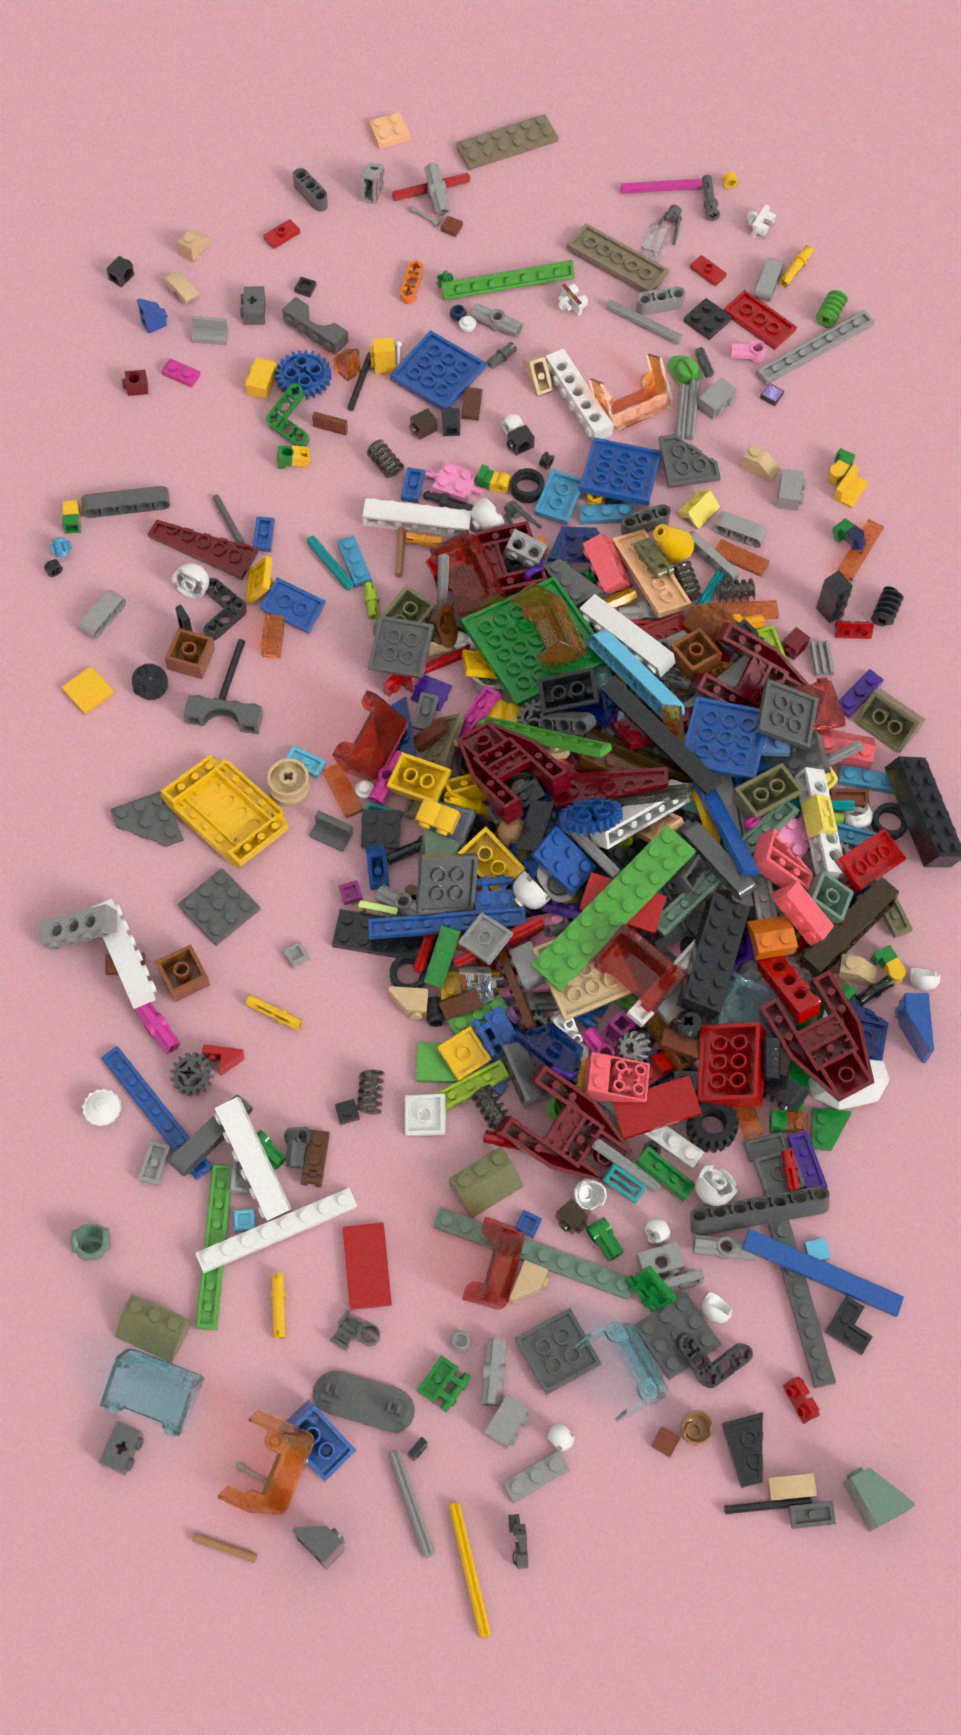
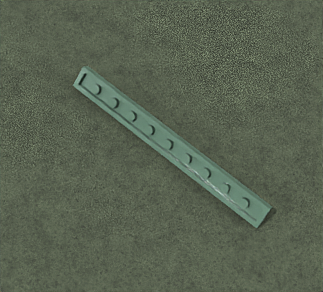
[656,801,799,938]
[433,1207,631,1300]

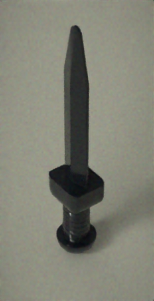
[423,491,474,511]

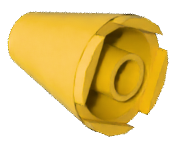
[653,524,694,564]

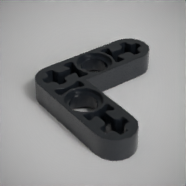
[203,578,247,641]
[676,1333,753,1388]

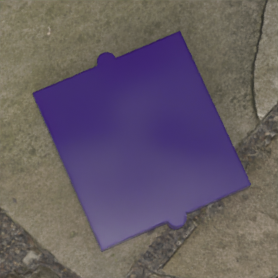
[410,675,452,711]

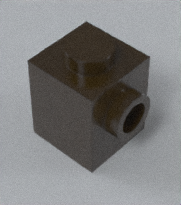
[409,408,437,440]
[556,1199,588,1235]

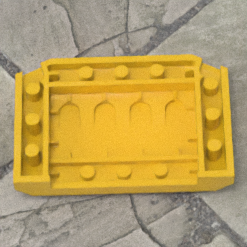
[160,755,289,868]

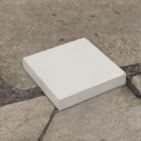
[405,1093,446,1137]

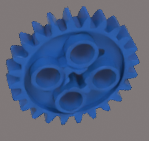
[275,350,332,400]
[559,797,623,836]

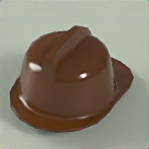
[429,604,458,648]

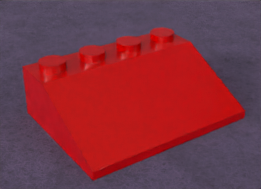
[697,1022,766,1108]

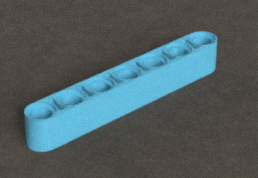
[588,629,685,722]

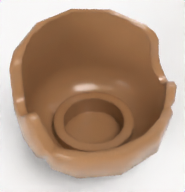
[497,818,525,846]
[680,1410,714,1446]

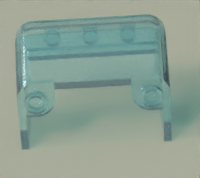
[575,1322,668,1422]

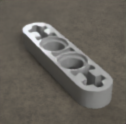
[689,531,740,583]

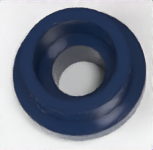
[450,305,467,321]

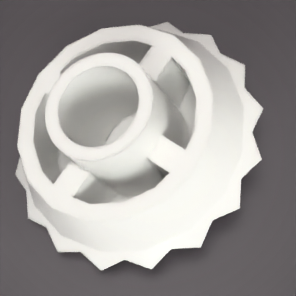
[82,1088,122,1127]

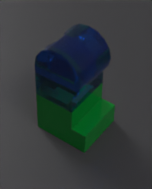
[832,518,867,550]

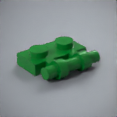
[625,1266,677,1312]
[417,1355,471,1413]

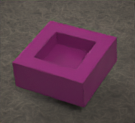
[339,880,363,905]

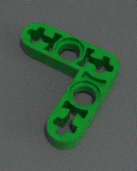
[266,384,310,447]

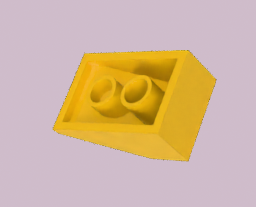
[387,752,452,803]
[458,827,526,891]

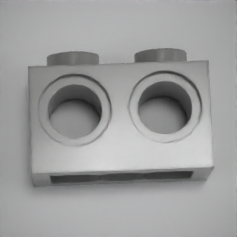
[503,529,547,568]

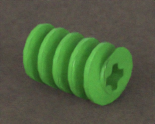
[816,290,848,328]

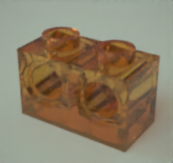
[261,614,285,659]

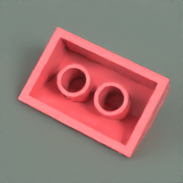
[582,533,634,594]
[818,727,876,770]
[770,881,834,945]

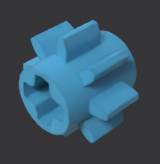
[49,536,72,558]

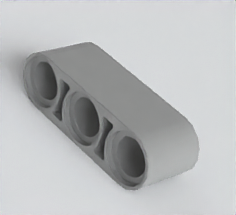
[754,257,784,301]
[636,286,685,315]
[713,512,767,548]
[79,590,126,639]

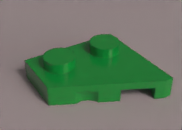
[811,1108,851,1151]

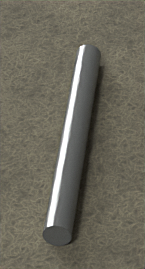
[213,495,245,544]

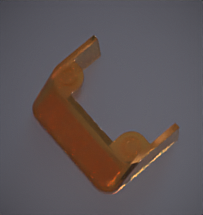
[589,353,673,430]
[510,582,587,666]
[217,1409,314,1515]

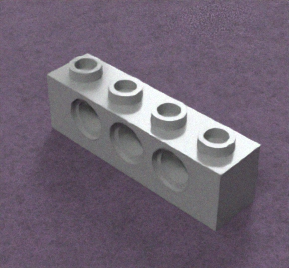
[39,904,117,950]

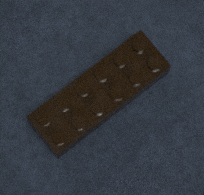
[799,877,899,980]

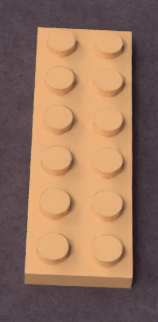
[612,529,692,618]

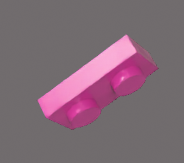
[161,358,200,388]

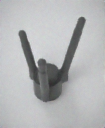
[650,204,682,245]
[504,500,542,528]

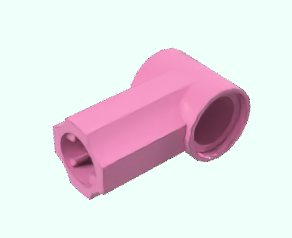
[731,340,766,363]

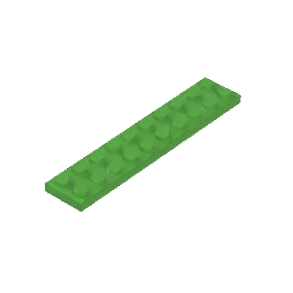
[531,825,696,992]

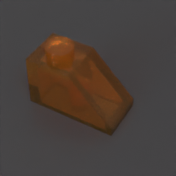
[333,349,361,382]

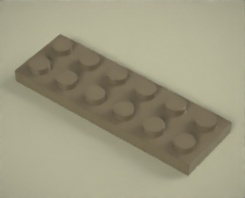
[456,114,558,170]
[567,223,669,292]
[403,714,465,819]

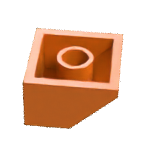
[747,915,798,960]

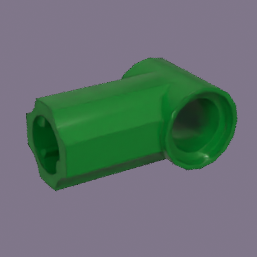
[257,1130,286,1171]
[586,1217,624,1262]

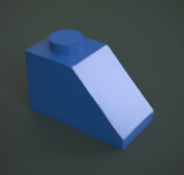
[137,298,168,333]
[365,844,390,890]

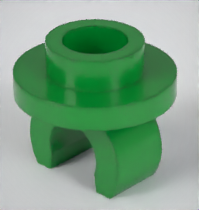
[437,270,454,288]
[579,567,598,584]

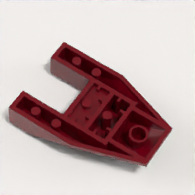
[428,521,547,595]
[690,622,816,709]
[457,721,571,825]
[758,970,875,1102]
[495,1064,633,1184]

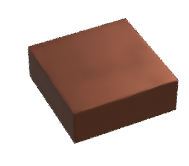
[441,216,463,237]
[651,1427,681,1458]

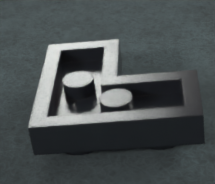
[825,1296,873,1356]

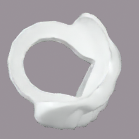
[844,804,873,830]

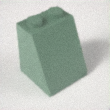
[418,829,461,875]
[788,870,854,924]
[843,1467,916,1531]

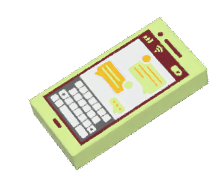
[358,900,398,917]

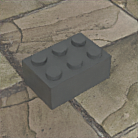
[765,731,831,778]

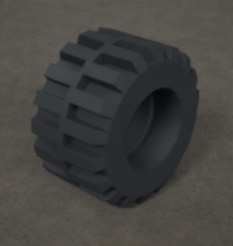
[686,1102,739,1153]

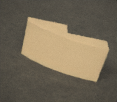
[163,271,199,304]
[768,1473,818,1501]

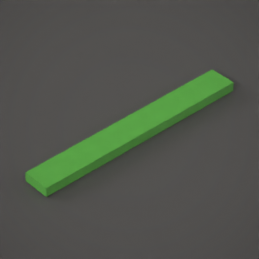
[440,260,575,300]
[476,716,612,758]
[195,1164,231,1330]

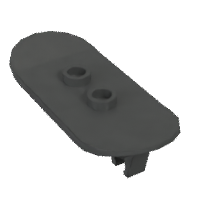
[313,1371,415,1432]

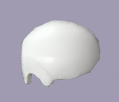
[910,968,940,991]
[573,1179,607,1210]
[701,1292,733,1324]

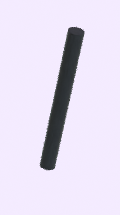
[347,352,371,411]
[218,639,245,701]
[724,1497,811,1515]

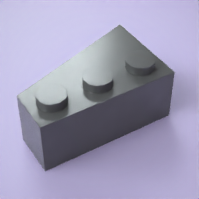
[544,558,603,613]

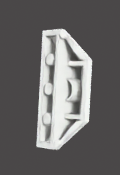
[808,1060,890,1111]

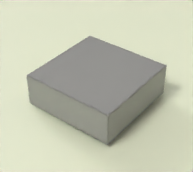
[283,941,310,968]

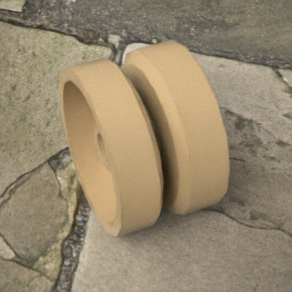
[267,758,311,807]

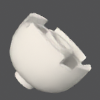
[471,497,505,531]
[172,563,209,599]
[513,870,551,909]
[695,1165,737,1206]

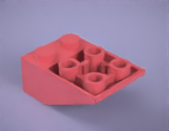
[582,1052,650,1103]

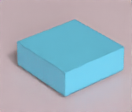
[234,1209,255,1232]
[804,1238,831,1261]

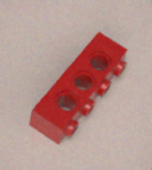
[756,955,821,1024]

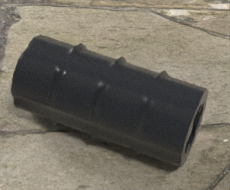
[761,1037,781,1081]

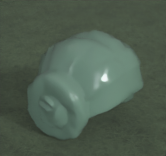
[70,1224,111,1261]

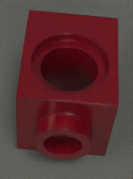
[122,369,149,396]
[781,627,810,660]

